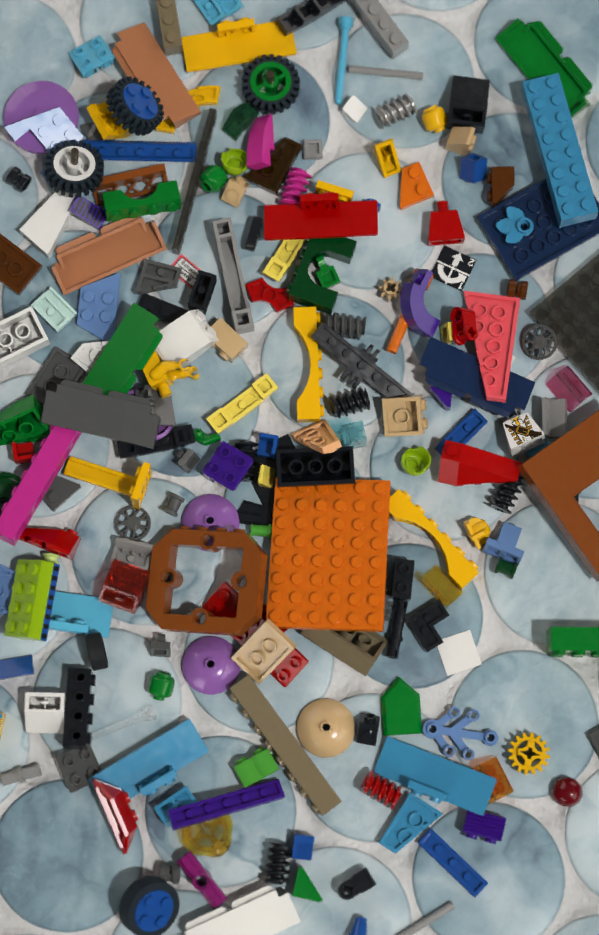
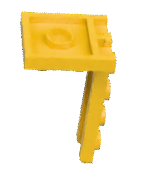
[63,456,152,510]

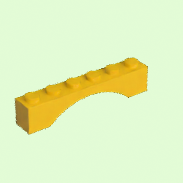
[293,307,324,423]
[389,489,479,590]

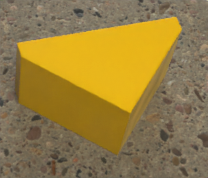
[373,138,402,178]

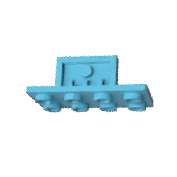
[48,591,114,638]

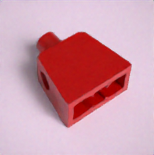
[428,201,465,246]

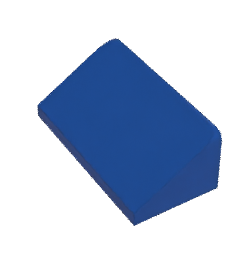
[0,655,35,680]

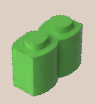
[233,747,279,788]

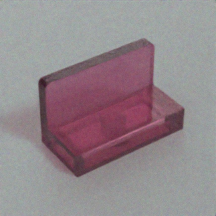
[546,366,592,412]

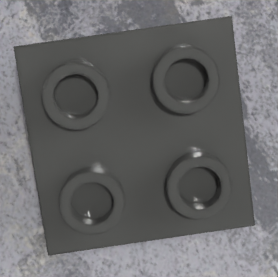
[135,385,176,426]
[55,744,101,793]

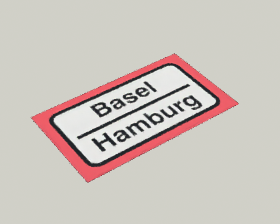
[172,254,200,289]

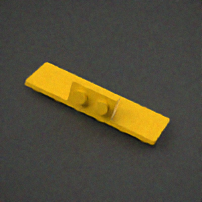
[181,17,297,73]

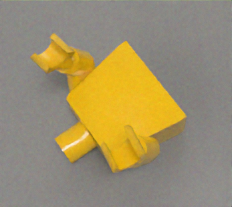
[143,351,200,398]

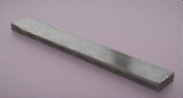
[172,108,217,255]

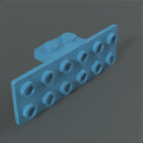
[88,719,209,799]
[374,737,497,816]

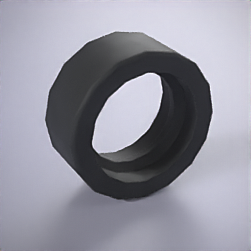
[85,632,108,671]

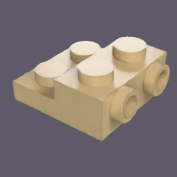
[382,394,428,437]

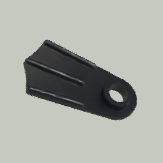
[237,500,273,525]

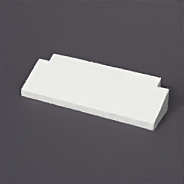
[185,886,301,935]

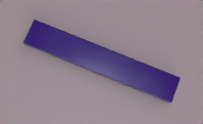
[167,778,285,831]

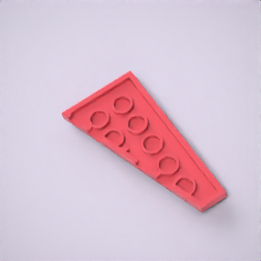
[464,291,520,403]

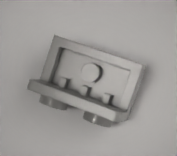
[110,537,153,574]

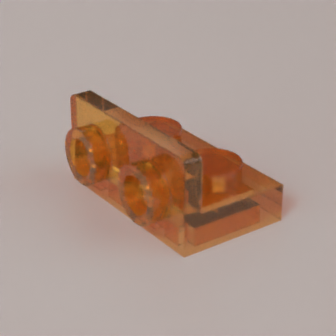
[472,756,514,804]

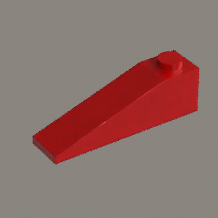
[438,440,522,487]

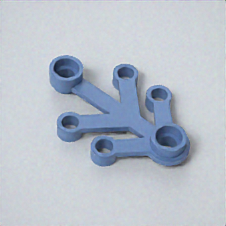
[423,707,498,760]

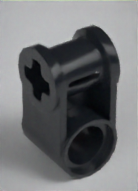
[338,867,377,900]

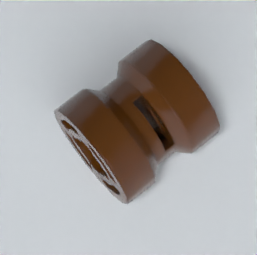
[506,279,528,300]

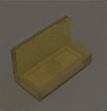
[420,565,463,609]

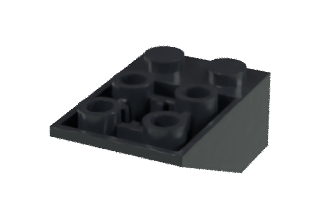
[446,75,490,134]

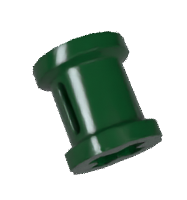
[494,557,518,579]

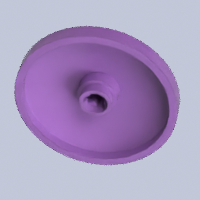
[4,81,79,155]

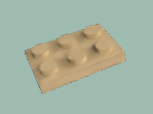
[231,619,297,684]

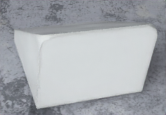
[342,95,368,123]

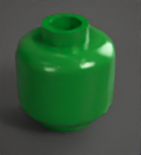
[200,165,228,193]
[148,671,175,701]

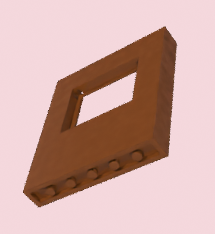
[517,410,599,582]

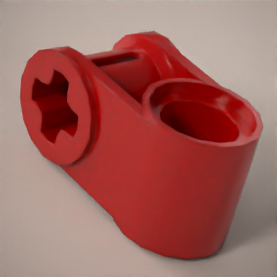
[450,307,478,346]

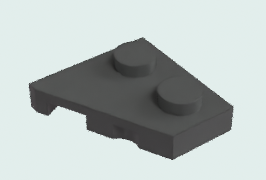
[43,476,82,511]

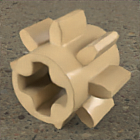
[379,277,402,302]

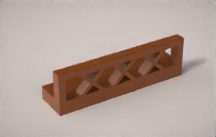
[94,163,168,206]

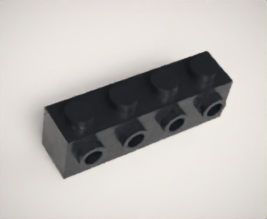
[62,668,96,750]

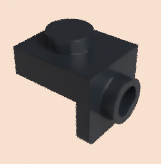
[356,713,380,746]

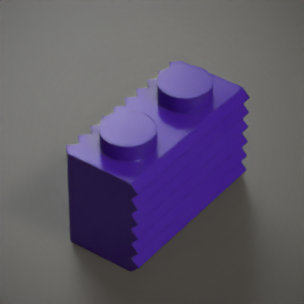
[462,810,507,844]

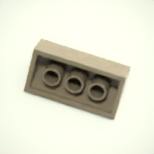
[301,629,389,676]

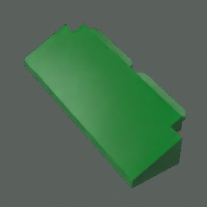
[496,18,593,118]
[82,303,163,396]

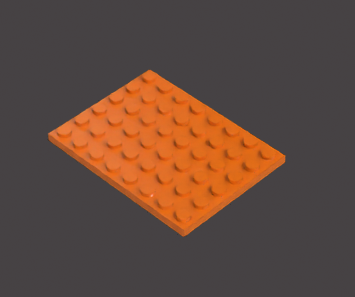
[266,478,391,632]

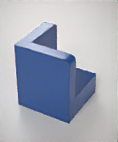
[460,153,487,183]
[257,433,279,459]
[292,834,314,860]

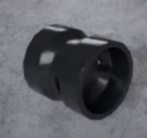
[5,166,32,193]

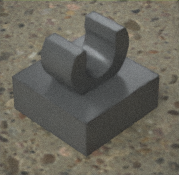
[175,448,200,474]
[150,634,171,657]

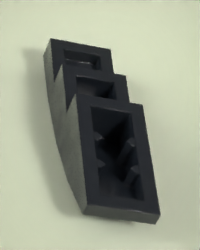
[275,0,346,36]

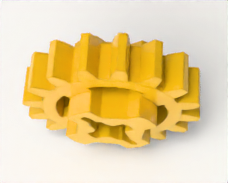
[507,732,550,775]

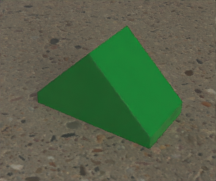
[292,866,323,902]

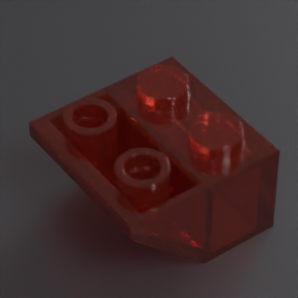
[98,559,150,614]

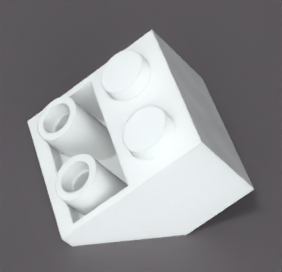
[25,692,66,734]

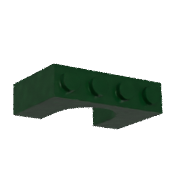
[286,237,357,315]

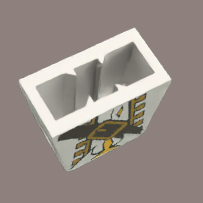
[503,410,545,457]

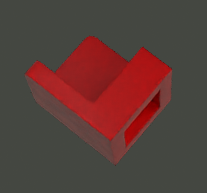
[12,442,35,465]

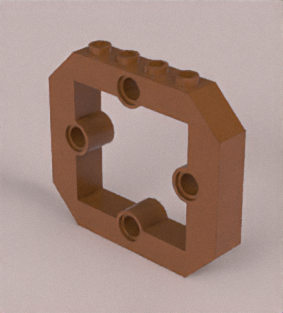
[146,526,268,636]

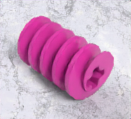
[279,167,312,205]

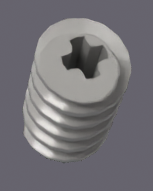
[376,94,418,129]

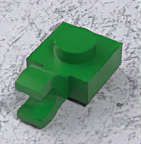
[315,255,341,289]

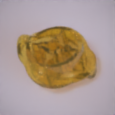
[182,815,233,857]

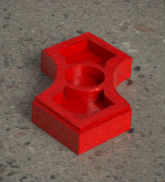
[245,278,294,313]

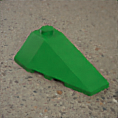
[0,394,50,446]

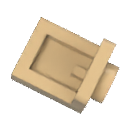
[221,176,250,208]

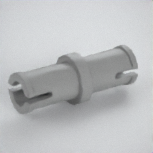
[0,764,42,786]

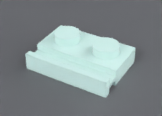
[31,287,78,333]

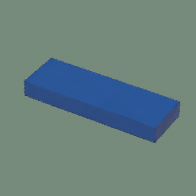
[434,408,488,455]

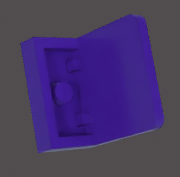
[202,441,254,491]

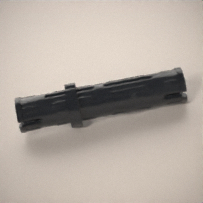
[386,599,408,659]

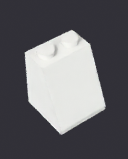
[156,309,219,367]

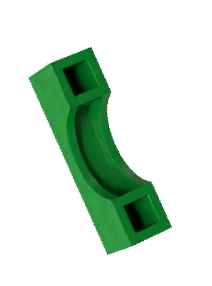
[102,180,181,222]

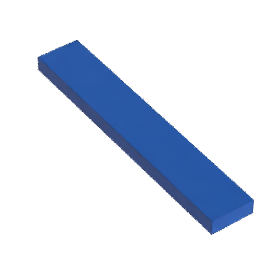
[84,140,196,162]

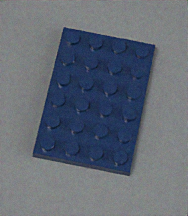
[477,178,599,281]

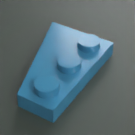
[379,793,443,854]

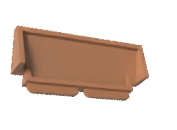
[112,22,201,129]
[50,216,167,295]

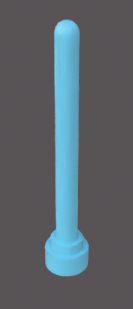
[335,16,354,105]

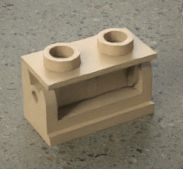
[211,317,248,363]

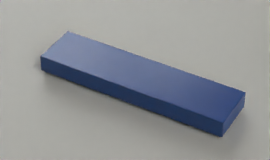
[417,828,488,898]

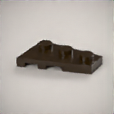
[243,137,303,195]

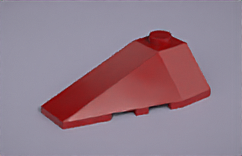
[19,528,81,560]

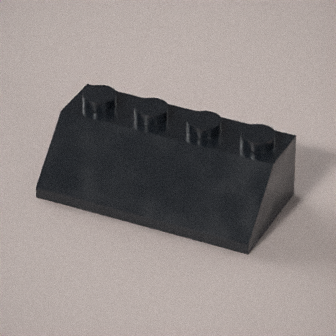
[276,446,355,488]

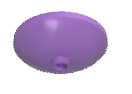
[182,494,239,552]
[182,636,240,695]

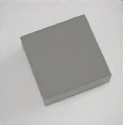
[303,139,323,160]

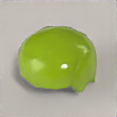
[221,148,248,176]
[400,446,431,476]

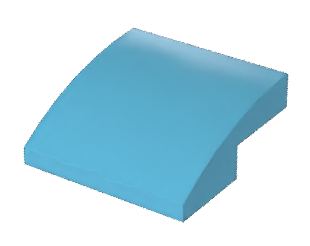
[194,0,244,26]

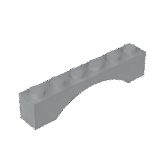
[212,217,254,334]

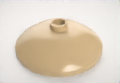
[297,699,355,758]

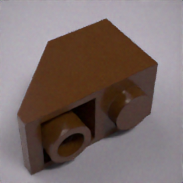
[487,166,515,208]

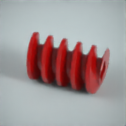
[359,770,402,810]

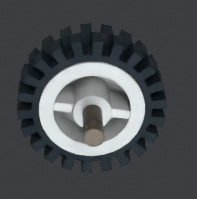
[45,140,104,198]

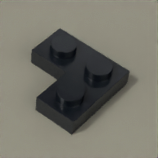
[406,599,450,652]

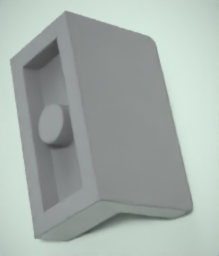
[542,397,568,439]

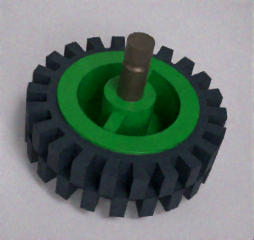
[242,54,300,115]

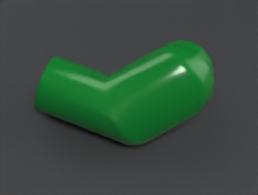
[193,428,221,446]

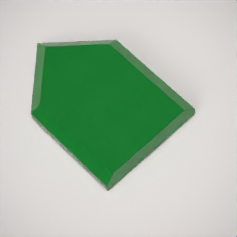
[381,677,422,736]

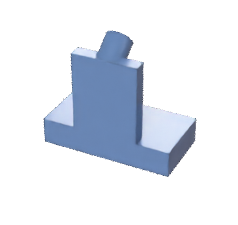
[482,522,524,565]

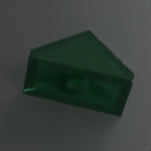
[221,102,260,142]

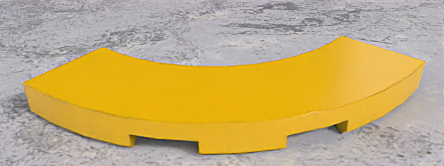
[155,85,221,134]

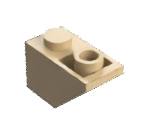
[445,127,477,156]

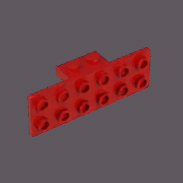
[264,192,378,241]
[202,581,309,687]

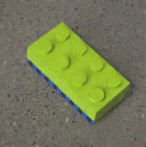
[4,559,60,642]

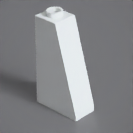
[19,190,77,259]

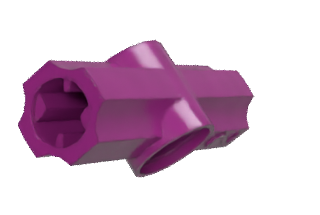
[177,851,227,909]

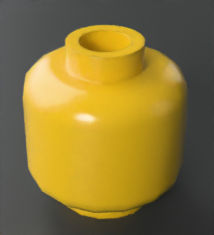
[421,105,448,134]

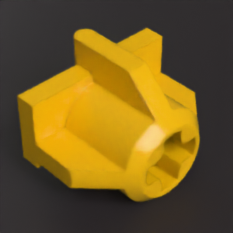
[463,517,491,550]

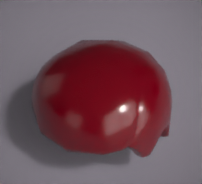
[552,777,583,807]

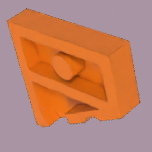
[400,162,434,210]

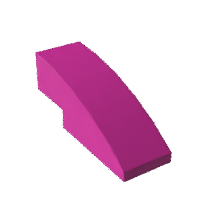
[247,114,274,170]

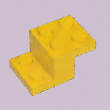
[86,99,131,140]

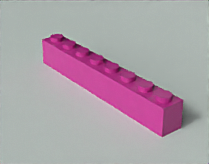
[0,425,82,546]

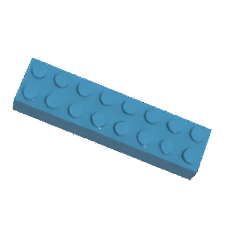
[521,73,598,228]

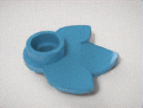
[496,207,534,244]

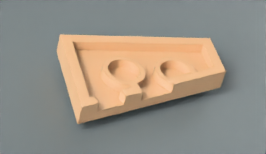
[290,419,342,454]

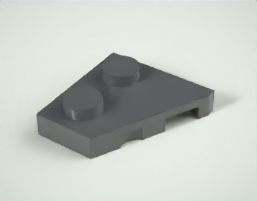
[136,259,182,295]

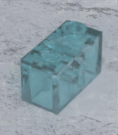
[337,421,367,449]

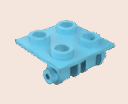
[68,35,116,78]

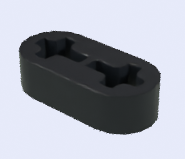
[245,216,264,252]

